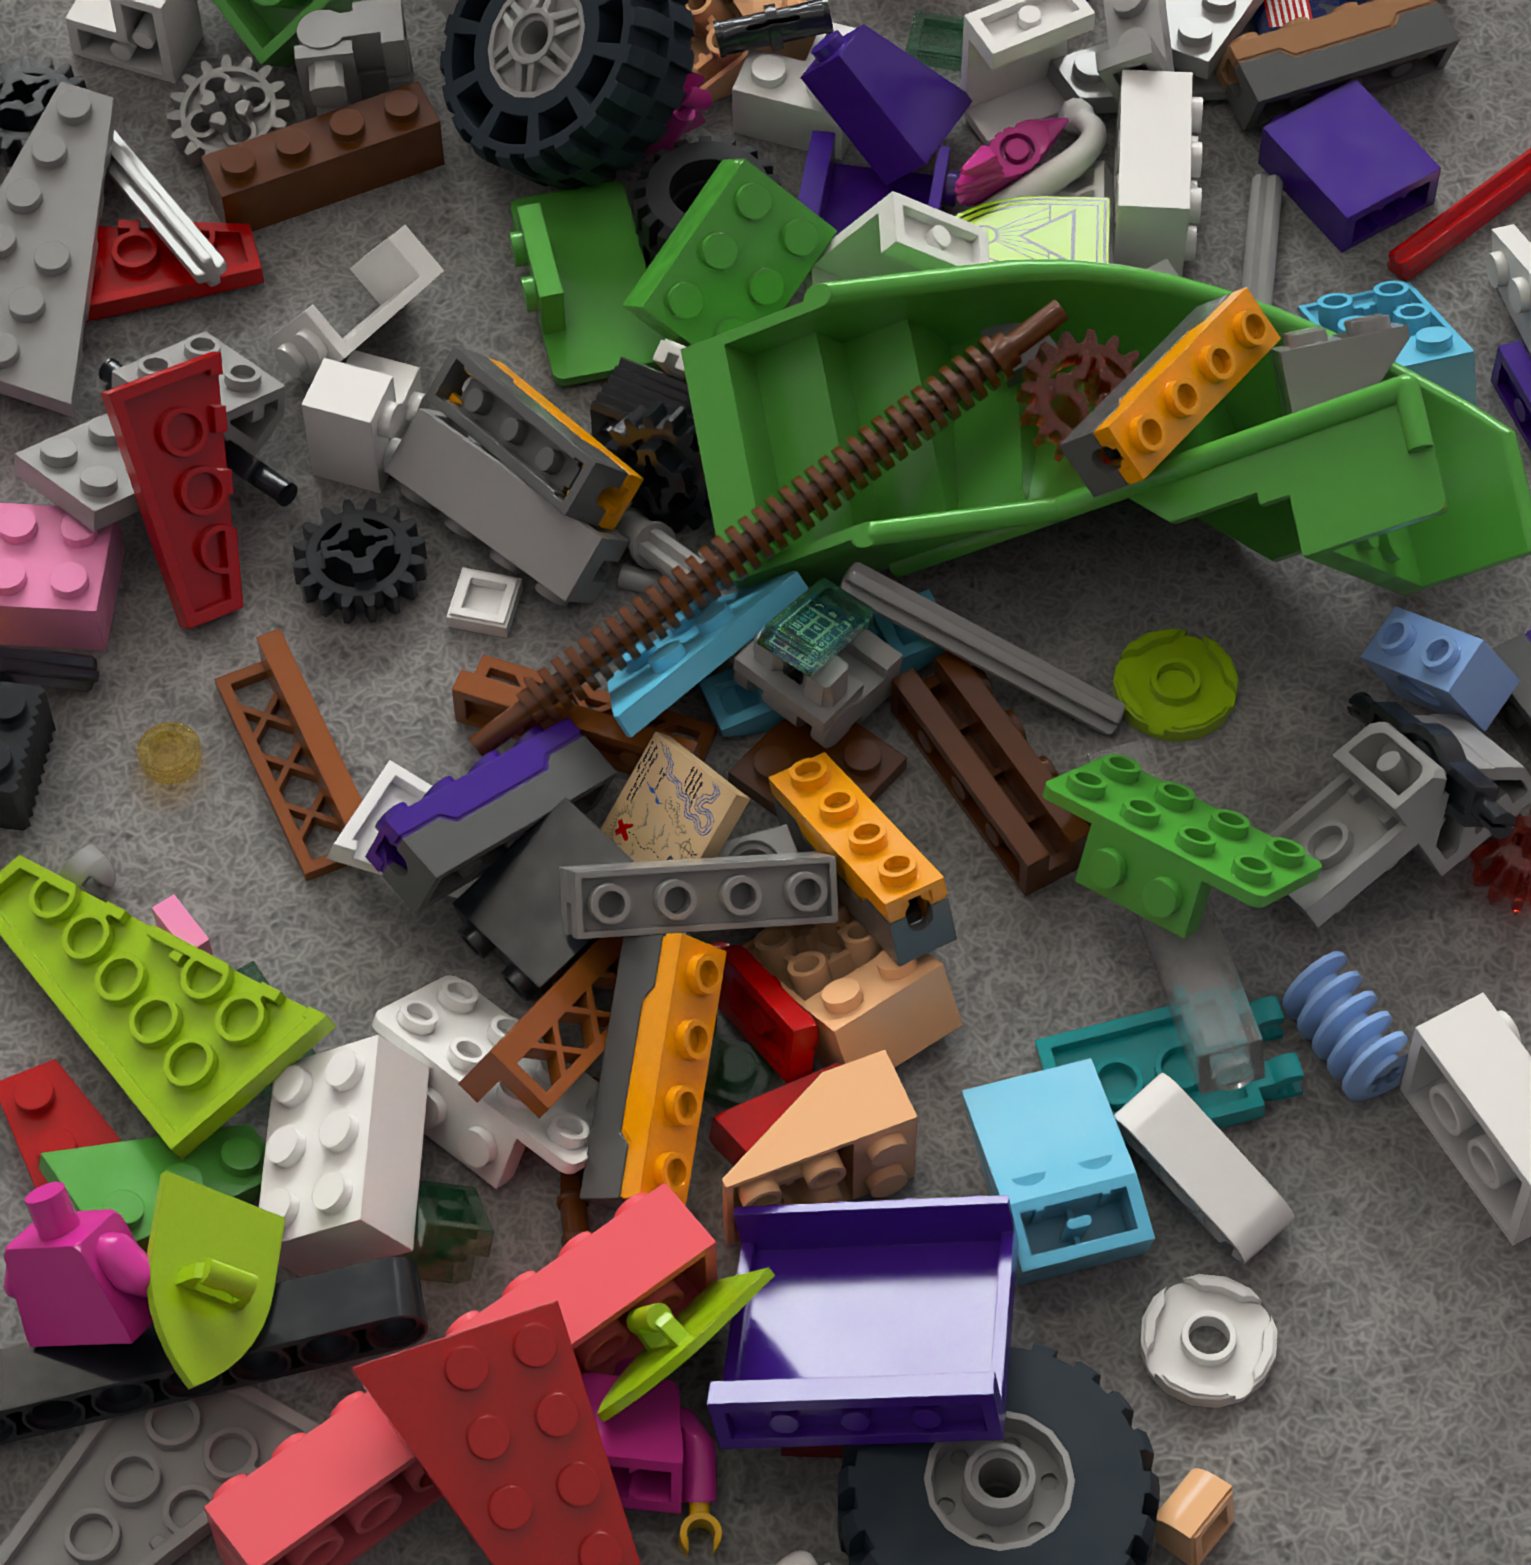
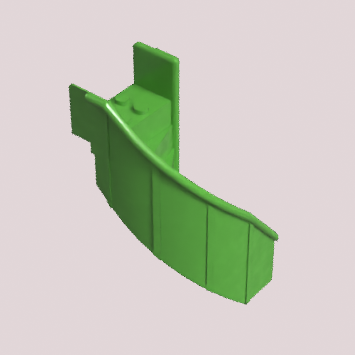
[680,259,1531,596]

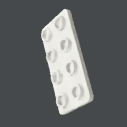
[372,975,599,1189]

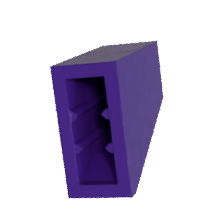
[800,24,973,185]

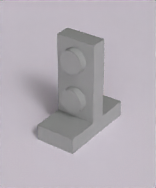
[1095,0,1175,104]

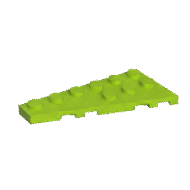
[0,855,337,1160]

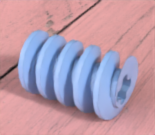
[1282,951,1409,1101]

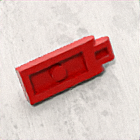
[710,941,819,1084]

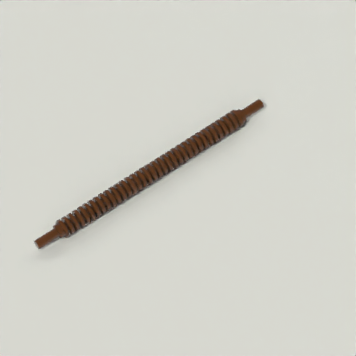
[468,300,1069,757]

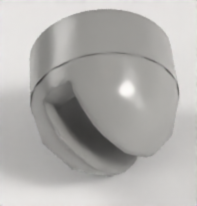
[59,844,115,900]

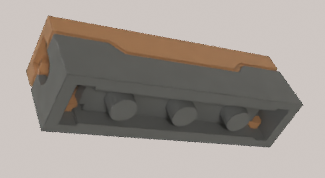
[1215,0,1460,131]

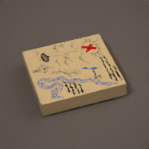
[600,732,750,862]

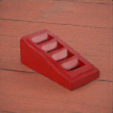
[709,1062,841,1166]

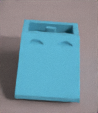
[1298,281,1477,406]
[961,1058,1155,1287]

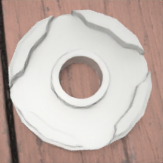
[1139,1274,1277,1408]

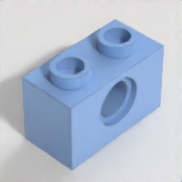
[1360,606,1521,732]

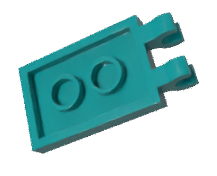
[1035,991,1304,1152]

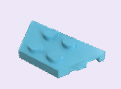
[607,571,810,737]

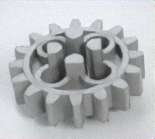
[166,54,295,168]

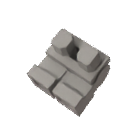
[294,0,414,119]
[733,586,903,748]

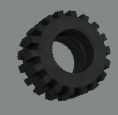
[634,136,781,264]

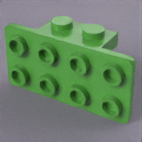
[509,181,665,386]
[1042,754,1322,939]

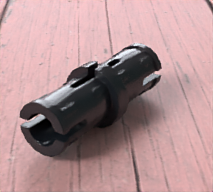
[713,0,834,58]

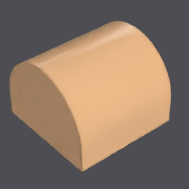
[1154,1468,1234,1565]

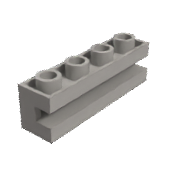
[384,408,630,606]
[559,851,839,939]

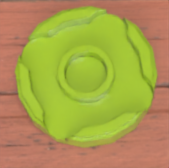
[1112,628,1239,742]

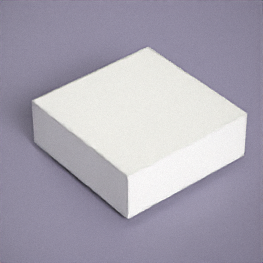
[446,567,523,638]

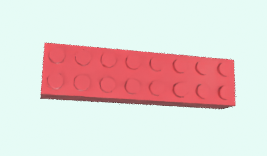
[204,1183,718,1565]

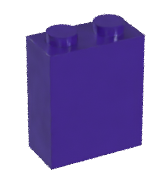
[1258,79,1441,253]

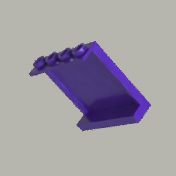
[707,1195,1018,1449]

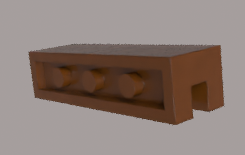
[891,651,1091,897]

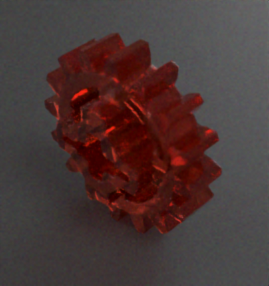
[1016,329,1140,464]

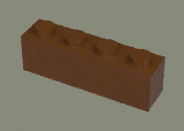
[201,81,445,232]

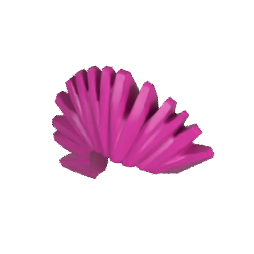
[954,118,1069,207]

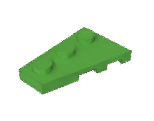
[39,1124,266,1251]

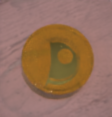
[137,722,202,784]

